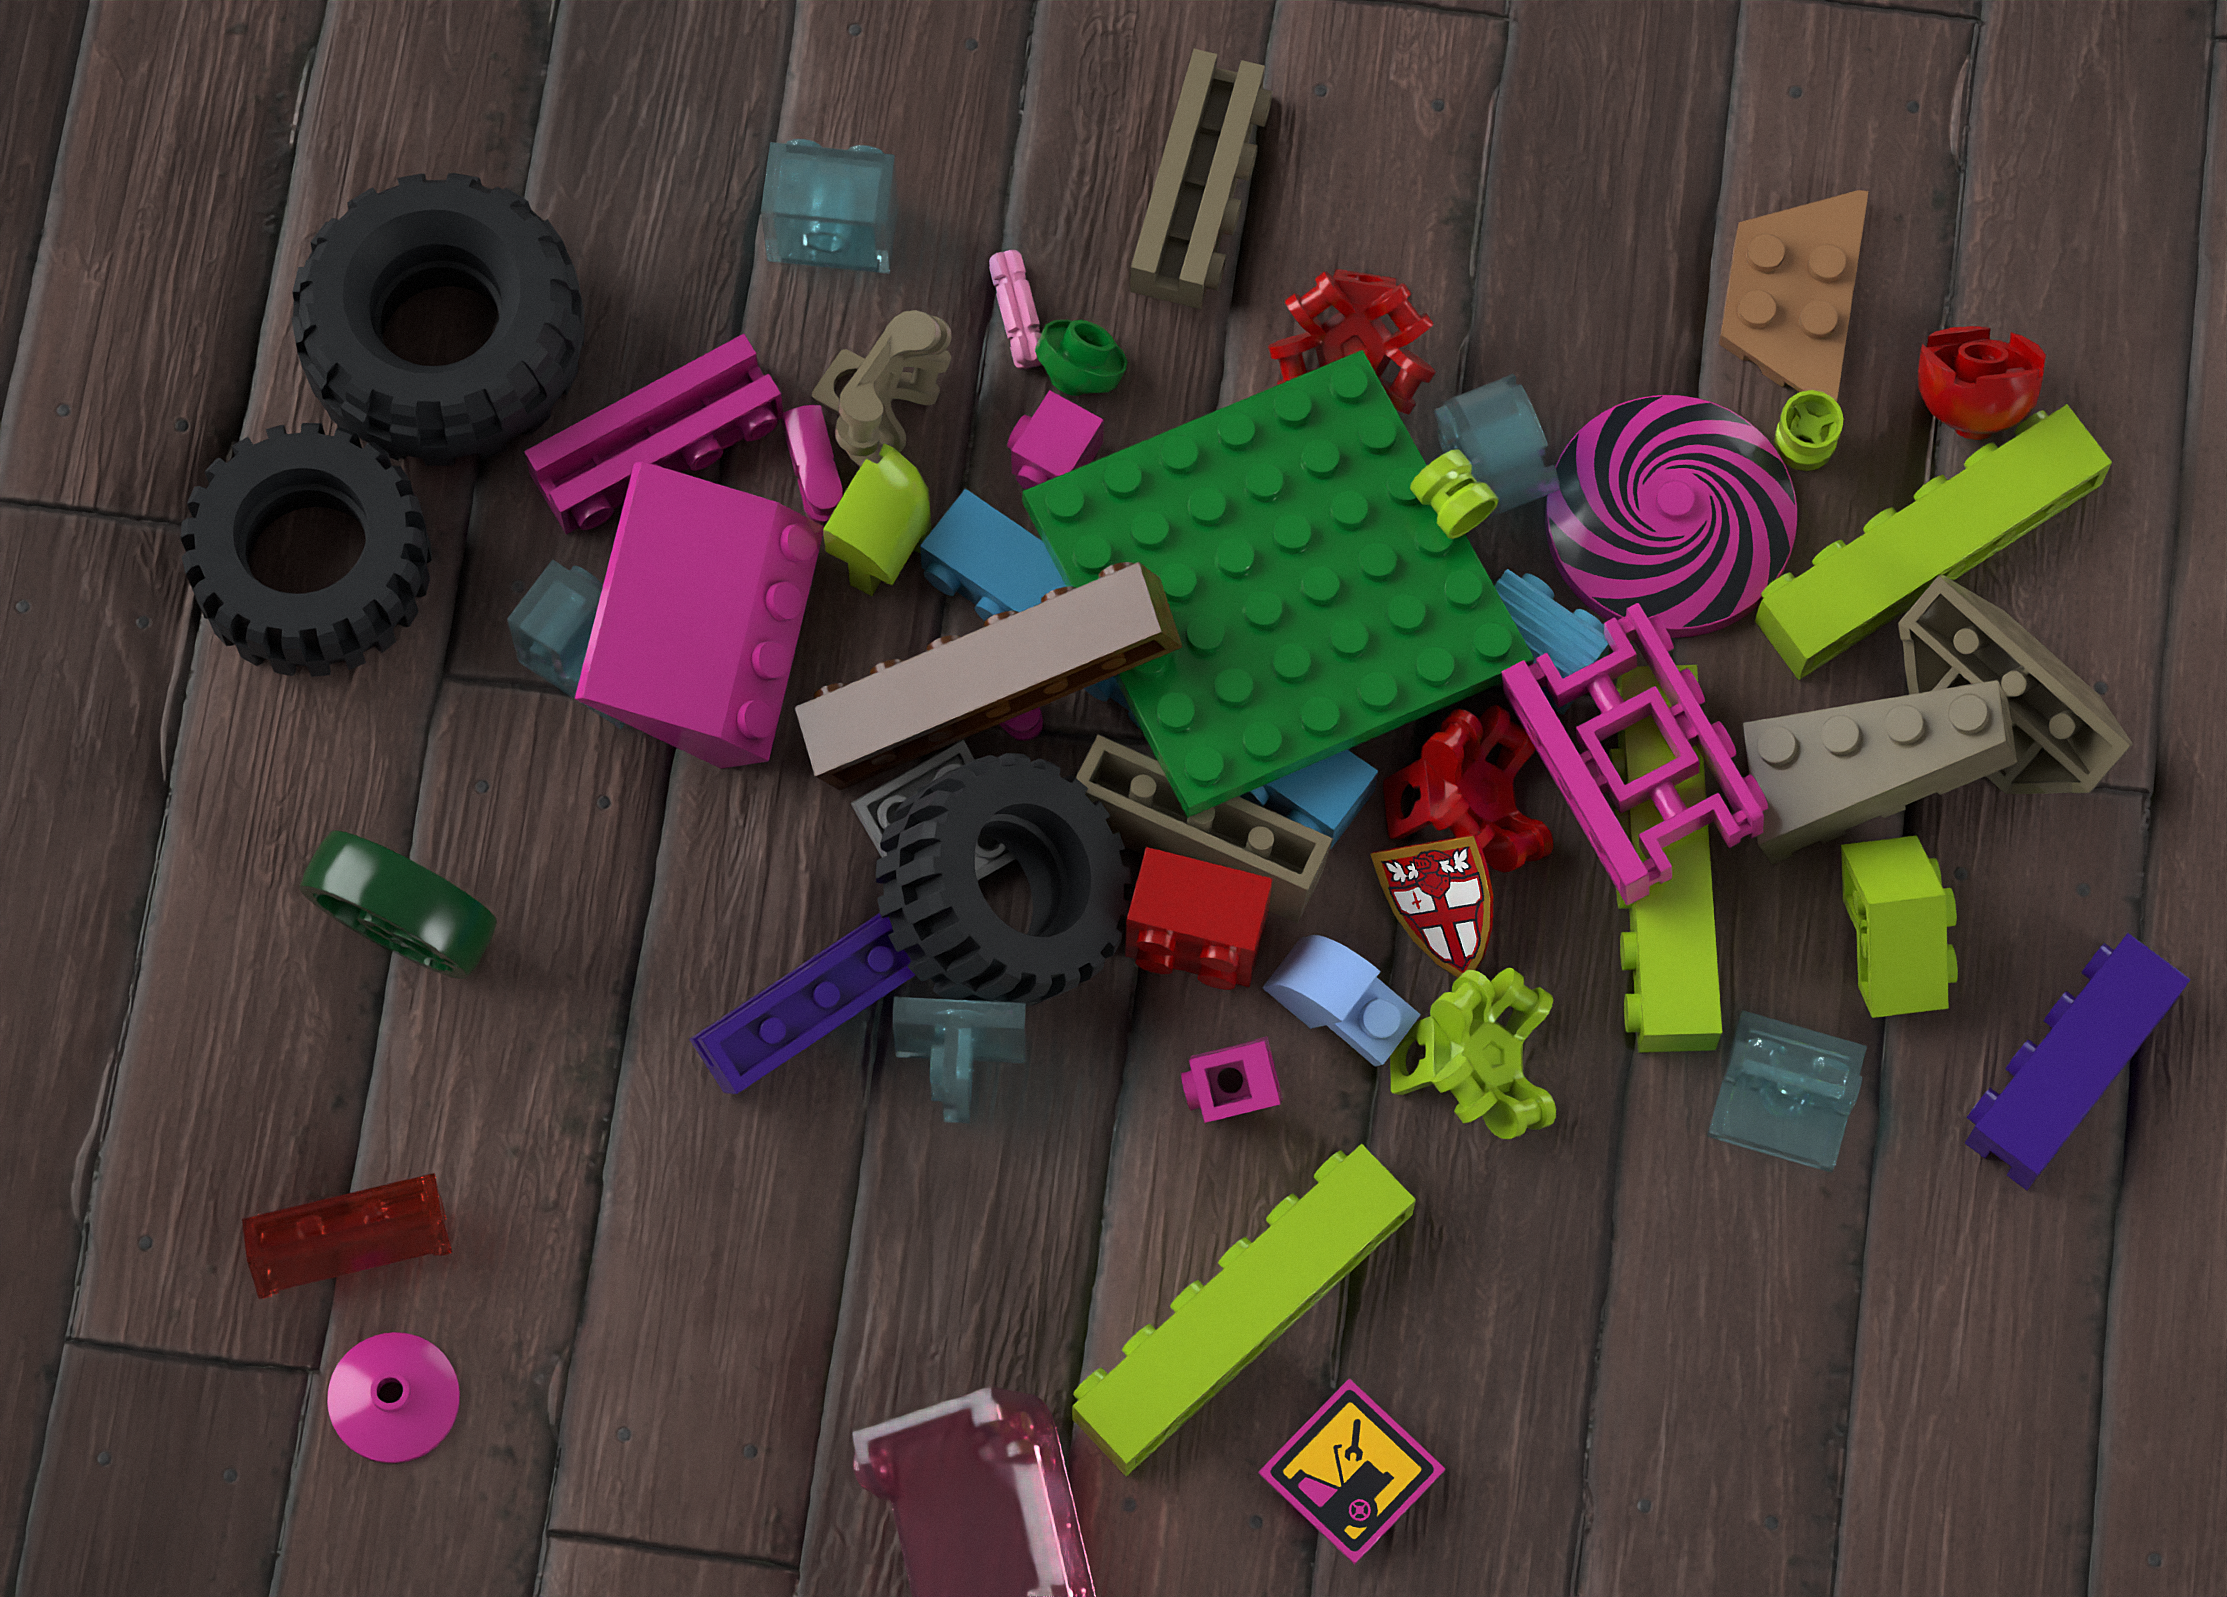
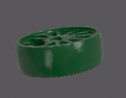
[299,830,497,979]

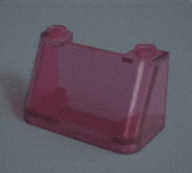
[852,1386,1096,1597]

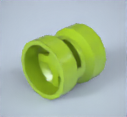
[1774,390,1844,471]
[1410,449,1499,539]

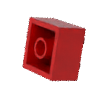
[1125,847,1273,990]

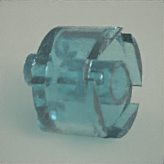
[1434,374,1560,518]

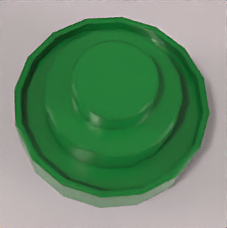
[1035,319,1128,396]

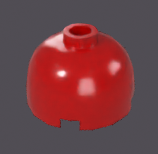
[1918,326,2046,440]

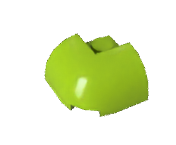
[823,443,932,596]

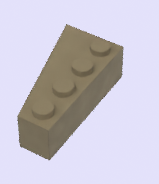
[1743,680,2017,865]

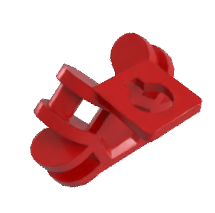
[1268,269,1436,415]
[1383,705,1553,873]

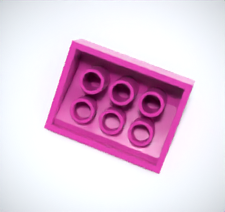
[575,461,825,769]

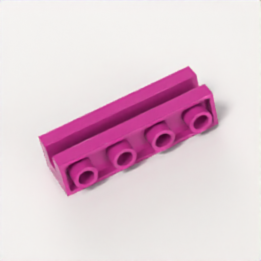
[524,334,783,534]

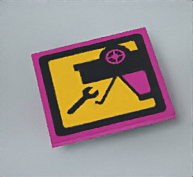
[1258,1378,1446,1565]

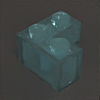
[507,559,626,729]

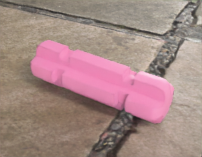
[989,250,1042,369]

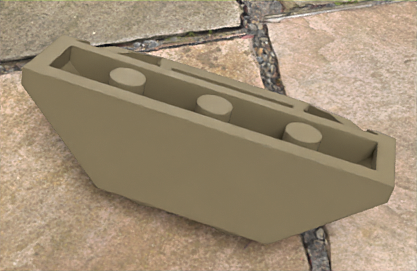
[1898,574,2133,794]

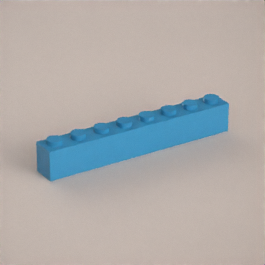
[920,488,1378,849]

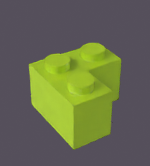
[1841,835,1958,1018]

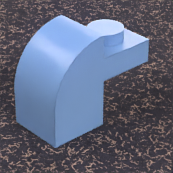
[1262,935,1421,1066]

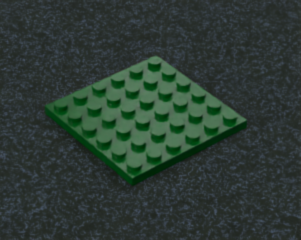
[1022,350,1535,818]

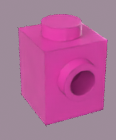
[1007,390,1104,490]

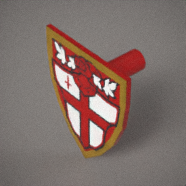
[1371,834,1493,978]

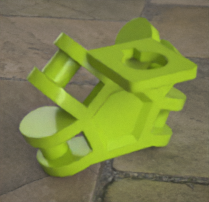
[1390,968,1556,1139]

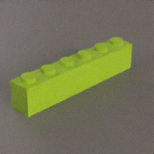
[1755,404,2112,680]
[1609,665,1722,1053]
[1072,1144,1416,1476]

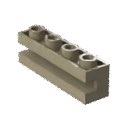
[1130,48,1273,310]

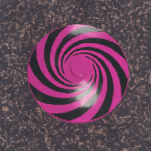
[1545,395,1797,638]

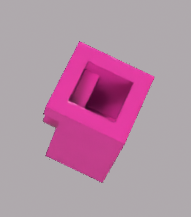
[1181,1036,1283,1123]

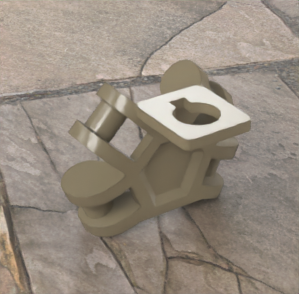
[812,310,952,466]

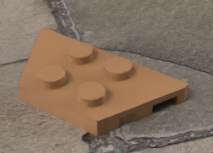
[1718,190,1869,402]

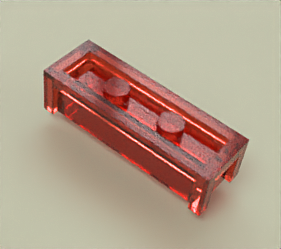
[242,1173,453,1299]

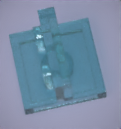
[893,997,1027,1123]
[1707,1010,1867,1173]

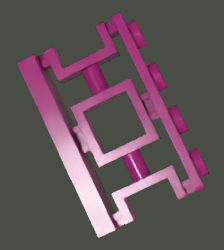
[1502,603,1768,906]

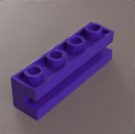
[689,913,915,1094]
[1965,933,2191,1191]

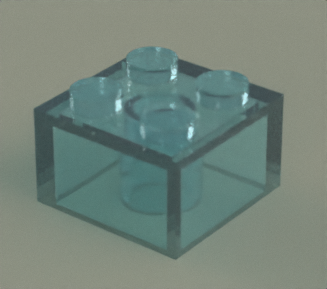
[761,139,898,274]

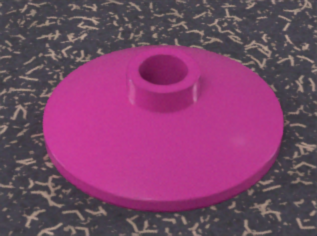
[327,1332,460,1463]

